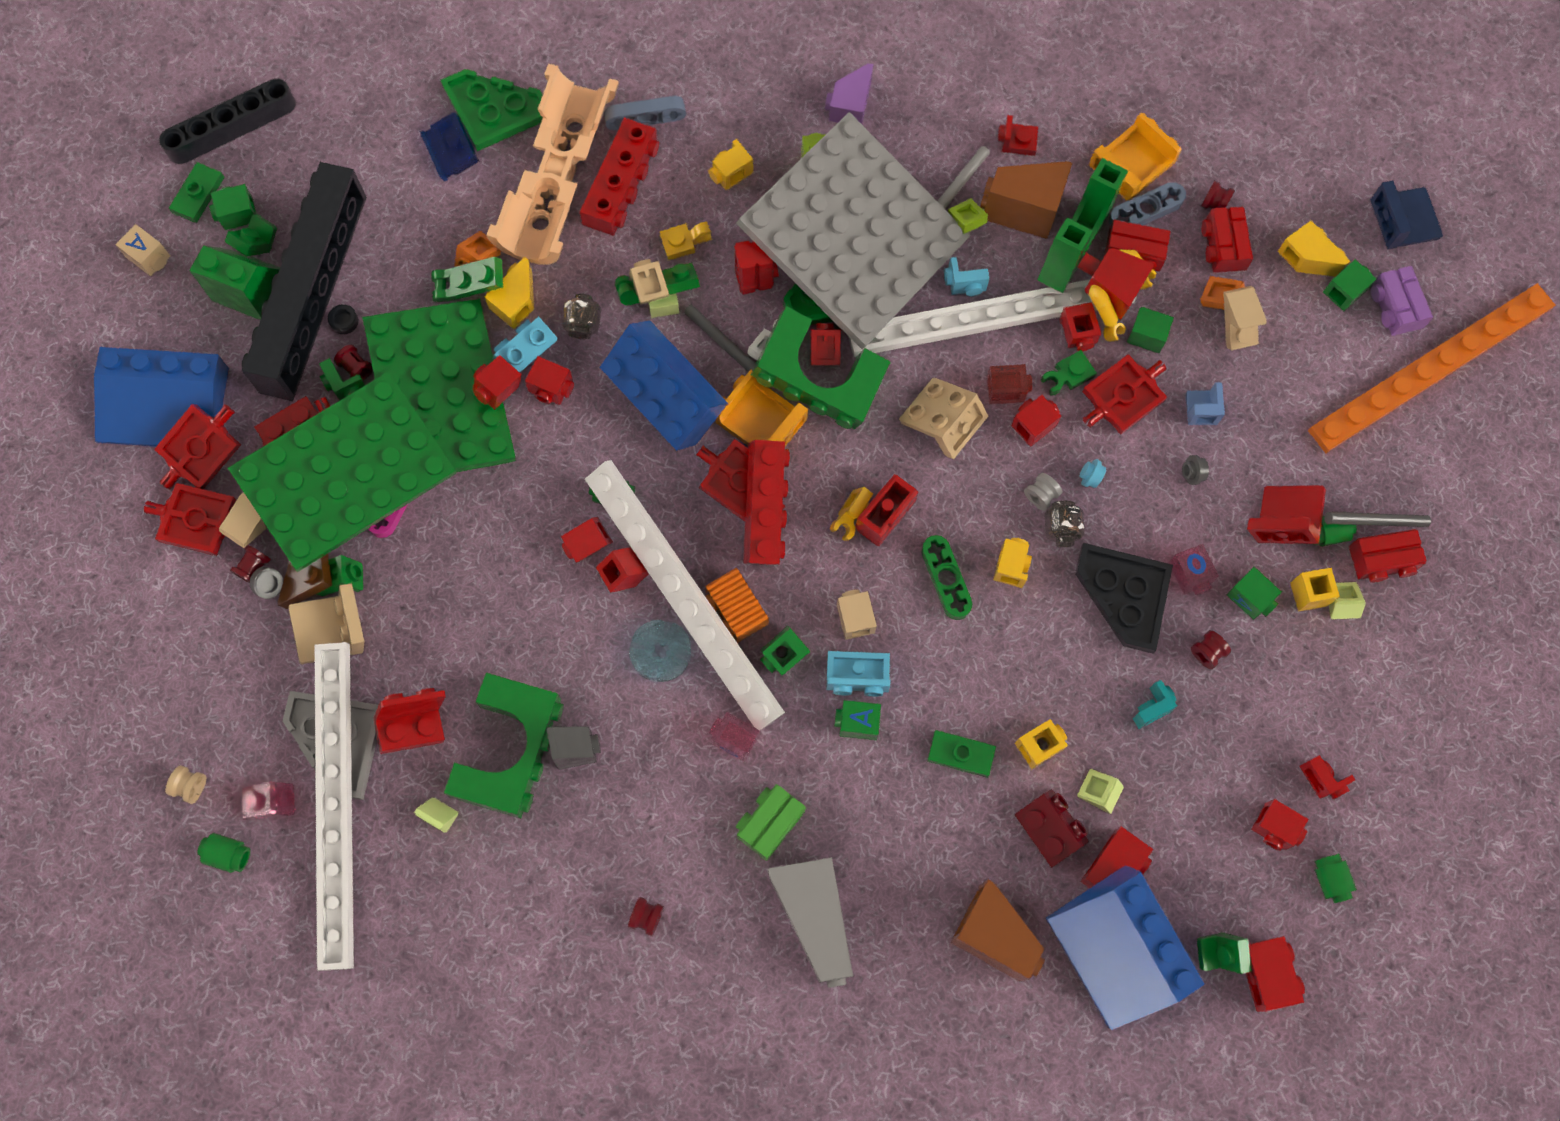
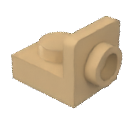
[629,259,669,305]

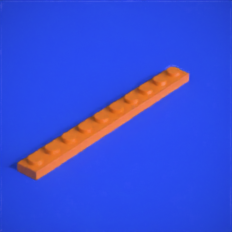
[1308,283,1556,454]

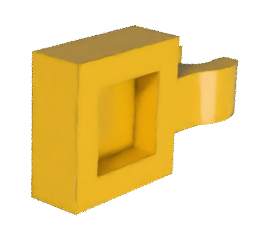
[659,222,712,261]
[830,487,873,541]

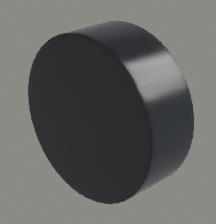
[327,304,359,335]

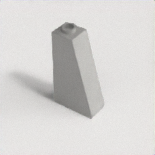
[768,857,853,988]

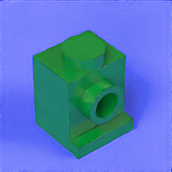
[760,625,811,676]

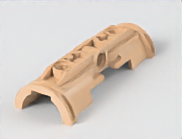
[486,63,619,265]

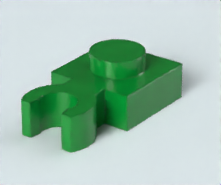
[1041,350,1097,396]

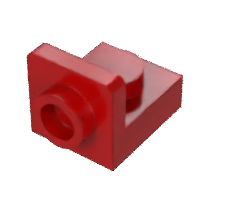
[998,115,1039,156]
[810,323,841,365]
[1299,755,1356,800]

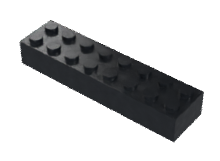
[242,162,367,402]

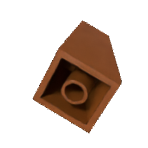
[980,161,1073,239]
[950,879,1045,982]

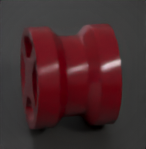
[1201,181,1235,209]
[1191,630,1231,669]
[628,897,664,936]

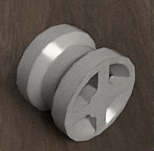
[1024,473,1062,511]

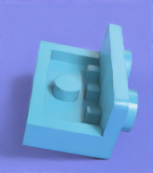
[493,317,557,372]
[826,651,891,697]

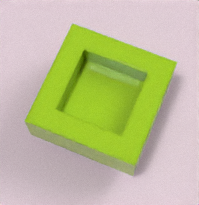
[948,198,988,234]

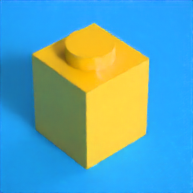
[1290,568,1340,612]

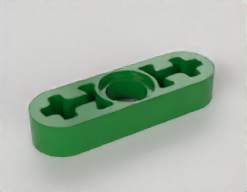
[922,535,972,620]

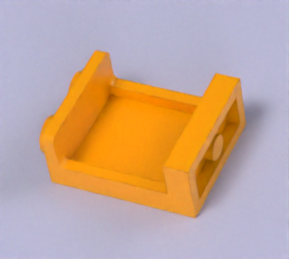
[1089,112,1181,201]
[715,370,808,447]

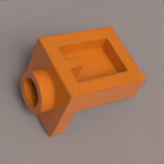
[454,231,501,267]
[1200,276,1245,310]

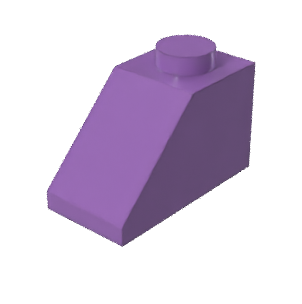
[825,63,873,124]

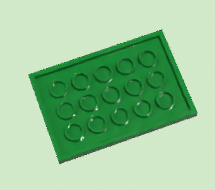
[362,299,516,472]
[228,371,457,572]

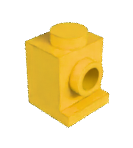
[708,139,753,191]
[993,538,1032,588]
[1015,719,1068,770]

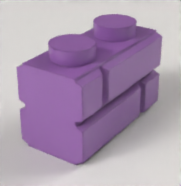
[1371,266,1433,336]

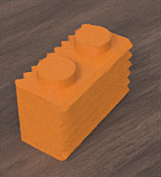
[705,567,769,643]

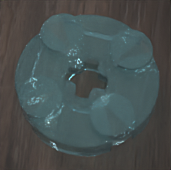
[629,620,691,683]

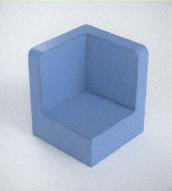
[1186,382,1225,425]

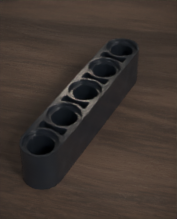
[159,78,296,164]

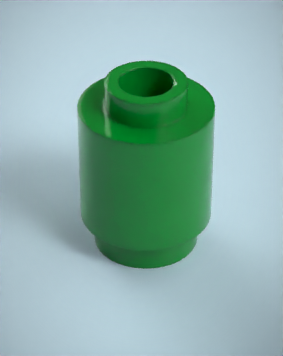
[1312,516,1357,547]
[197,833,250,873]
[1314,853,1357,904]

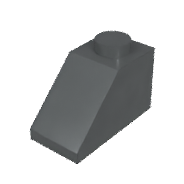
[547,726,601,770]

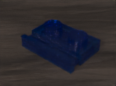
[420,112,479,181]

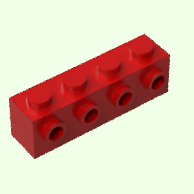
[579,117,660,236]
[743,440,790,565]

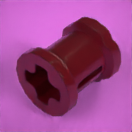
[334,344,373,381]
[230,545,271,584]

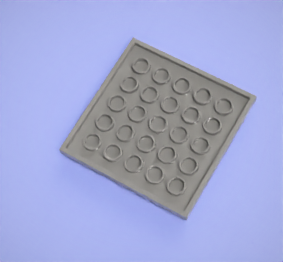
[736,112,971,349]

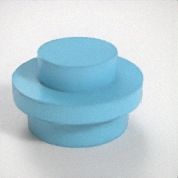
[1079,459,1106,488]

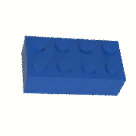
[599,320,728,451]

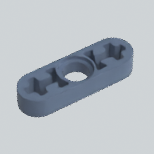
[604,96,686,130]
[1109,182,1186,226]

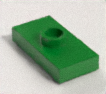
[169,162,225,223]
[927,730,996,778]

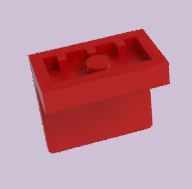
[1247,485,1326,544]
[373,688,446,754]

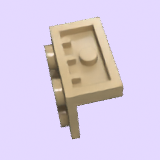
[899,378,988,460]
[289,583,364,664]

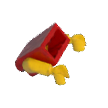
[1077,248,1156,342]

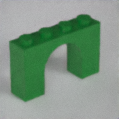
[1037,158,1128,293]
[751,306,890,429]
[444,673,564,819]

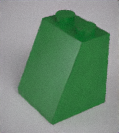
[189,245,280,320]

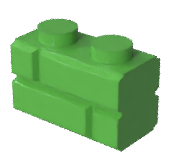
[736,784,806,861]

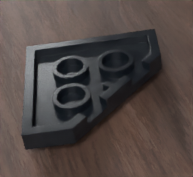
[1075,543,1173,654]

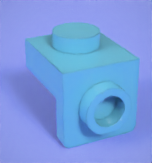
[944,257,990,296]

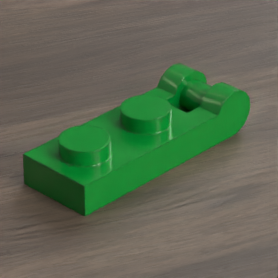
[431,257,503,302]
[615,263,700,305]

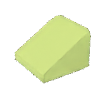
[648,293,680,318]
[1329,582,1366,619]
[1077,769,1124,814]
[415,798,458,833]

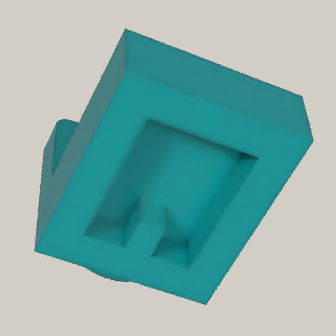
[1133,680,1177,729]

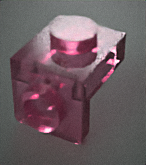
[242,781,295,820]

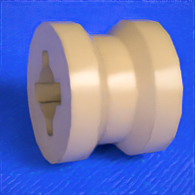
[166,765,206,804]

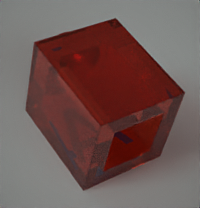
[986,364,1032,404]

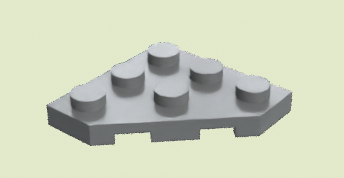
[282,691,378,800]

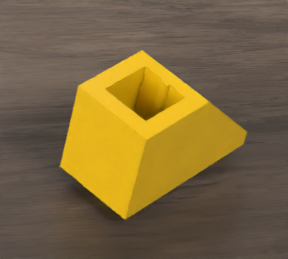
[1277,220,1350,277]
[485,257,534,329]

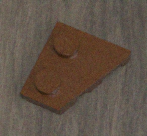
[278,554,332,609]

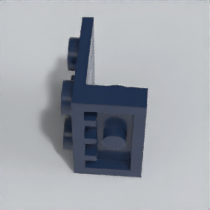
[1370,180,1443,249]

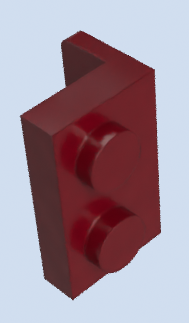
[1014,789,1089,868]

